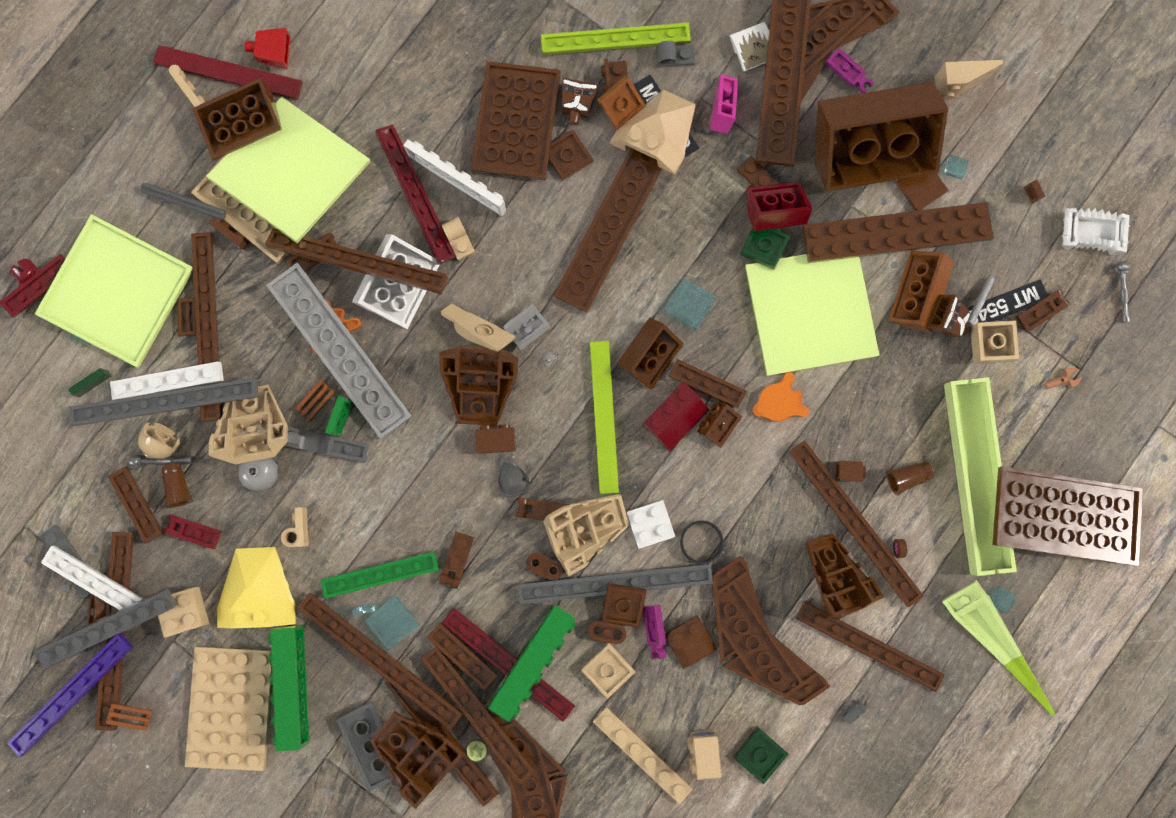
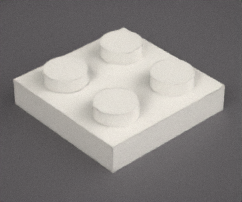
[626,500,675,549]

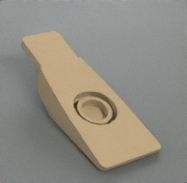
[441,304,515,351]

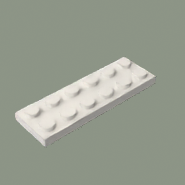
[403,139,506,217]

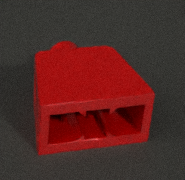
[244,28,291,70]

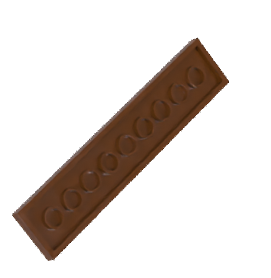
[756,0,811,167]
[554,148,662,313]
[802,202,994,263]

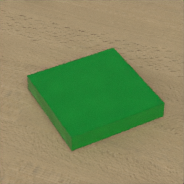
[325,396,353,437]

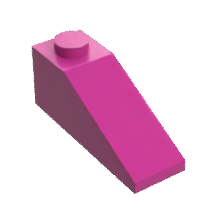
[710,74,738,134]

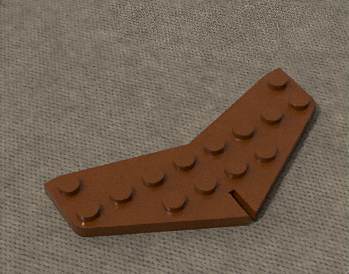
[801,0,900,102]
[712,556,830,705]
[471,711,568,818]

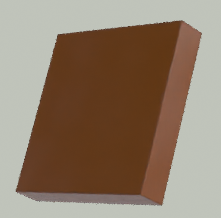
[549,129,593,181]
[895,173,949,211]
[601,583,647,627]

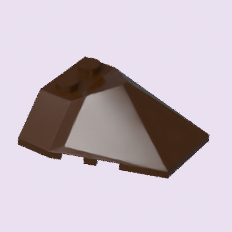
[439,345,518,426]
[806,534,884,622]
[370,712,465,810]

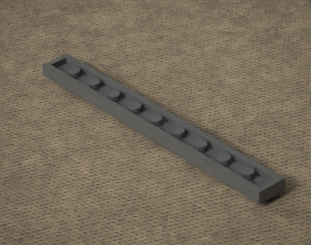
[69,378,259,426]
[517,564,713,604]

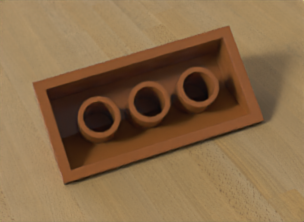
[888,251,954,333]

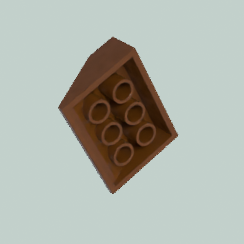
[192,78,282,160]

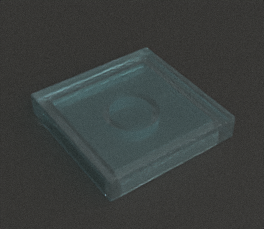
[664,278,716,330]
[364,595,420,651]

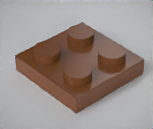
[597,76,646,130]

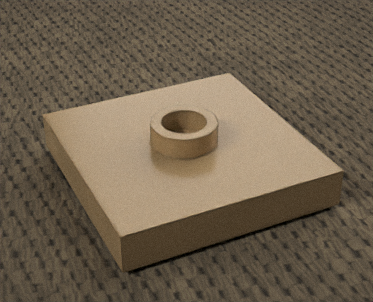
[581,643,636,699]

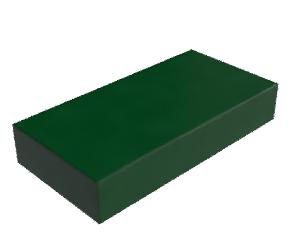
[68,368,112,397]

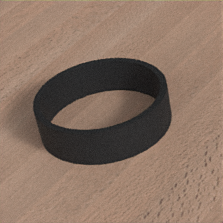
[680,521,724,564]

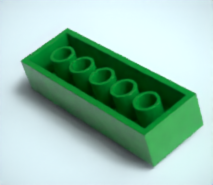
[488,605,576,722]
[268,624,310,752]

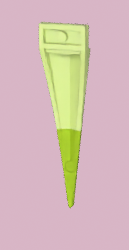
[942,580,1055,716]

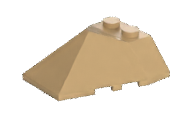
[610,90,696,174]
[208,385,288,464]
[543,494,629,576]

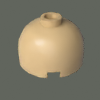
[138,422,180,459]

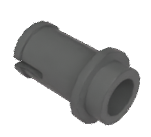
[841,699,866,724]

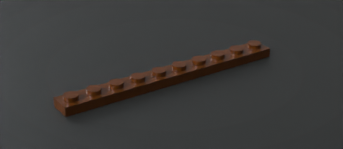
[265,228,449,295]
[191,232,222,422]
[789,440,924,608]
[95,532,134,731]
[298,593,463,730]

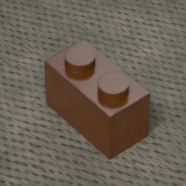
[475,424,516,454]

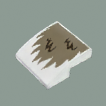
[729,22,769,71]

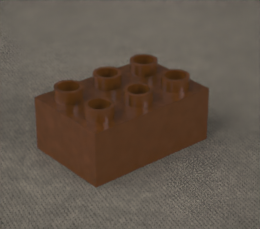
[814,82,948,191]

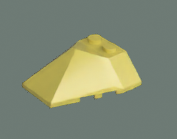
[217,547,296,628]

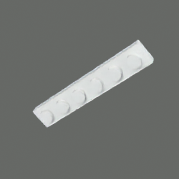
[110,362,224,400]
[41,546,143,610]

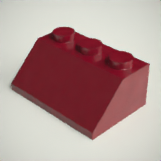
[746,181,813,231]
[643,381,709,451]

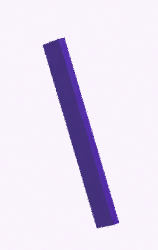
[7,633,133,757]

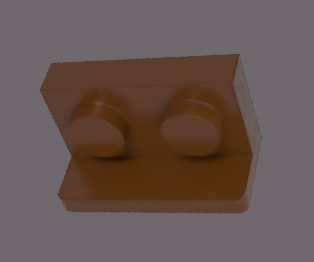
[601,58,628,94]
[697,401,742,448]

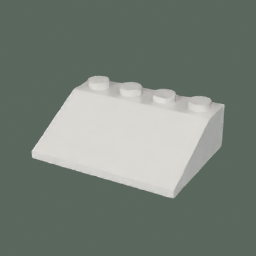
[352,234,440,329]

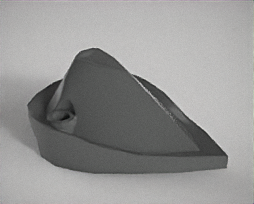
[498,456,530,498]

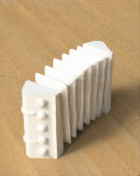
[1062,208,1130,255]

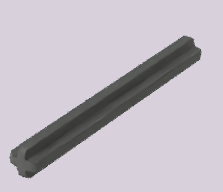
[141,183,226,220]

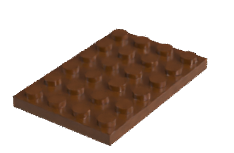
[471,61,561,181]

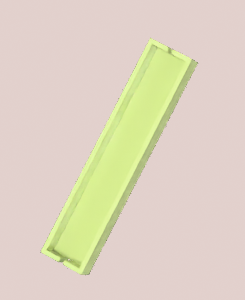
[944,377,1017,576]

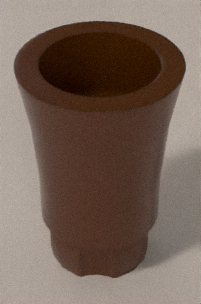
[886,461,934,496]
[161,463,193,508]

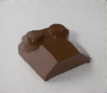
[665,615,717,668]

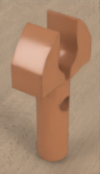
[1044,367,1082,389]

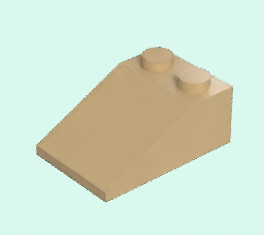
[935,60,1003,100]

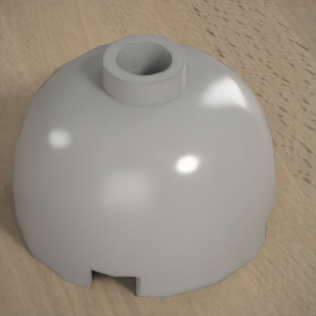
[237,458,278,492]

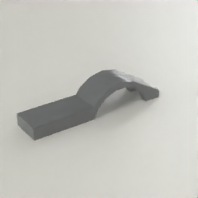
[284,426,369,463]

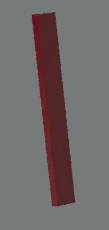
[153,45,303,100]
[375,125,456,265]
[442,607,575,722]

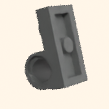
[656,41,695,68]

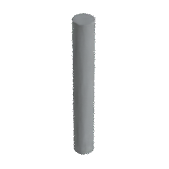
[967,276,995,326]

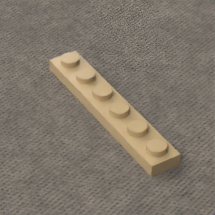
[593,707,693,804]

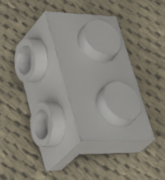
[503,304,551,350]

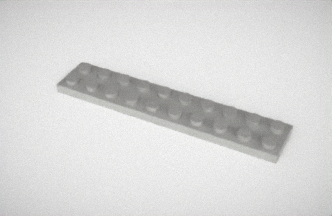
[266,263,412,439]

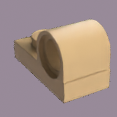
[442,217,475,261]
[281,507,309,547]

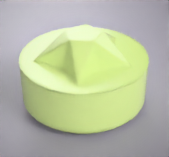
[467,740,487,761]

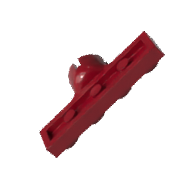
[0,254,66,318]

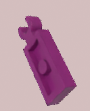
[825,48,874,93]
[643,605,666,659]

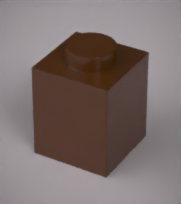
[835,461,866,482]

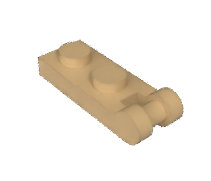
[169,65,205,107]

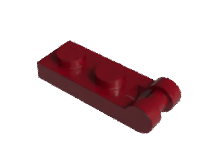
[164,514,222,549]

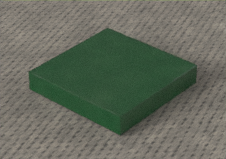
[740,228,791,270]
[733,727,789,784]

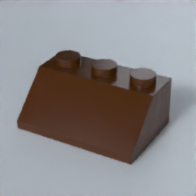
[616,317,684,389]

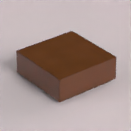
[1024,180,1045,204]

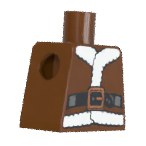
[562,78,598,126]
[927,295,970,337]

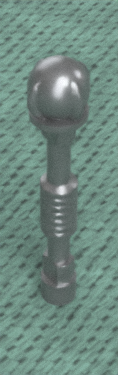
[1115,261,1130,323]
[128,455,193,468]

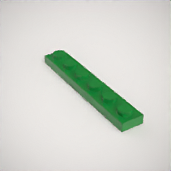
[321,551,439,599]

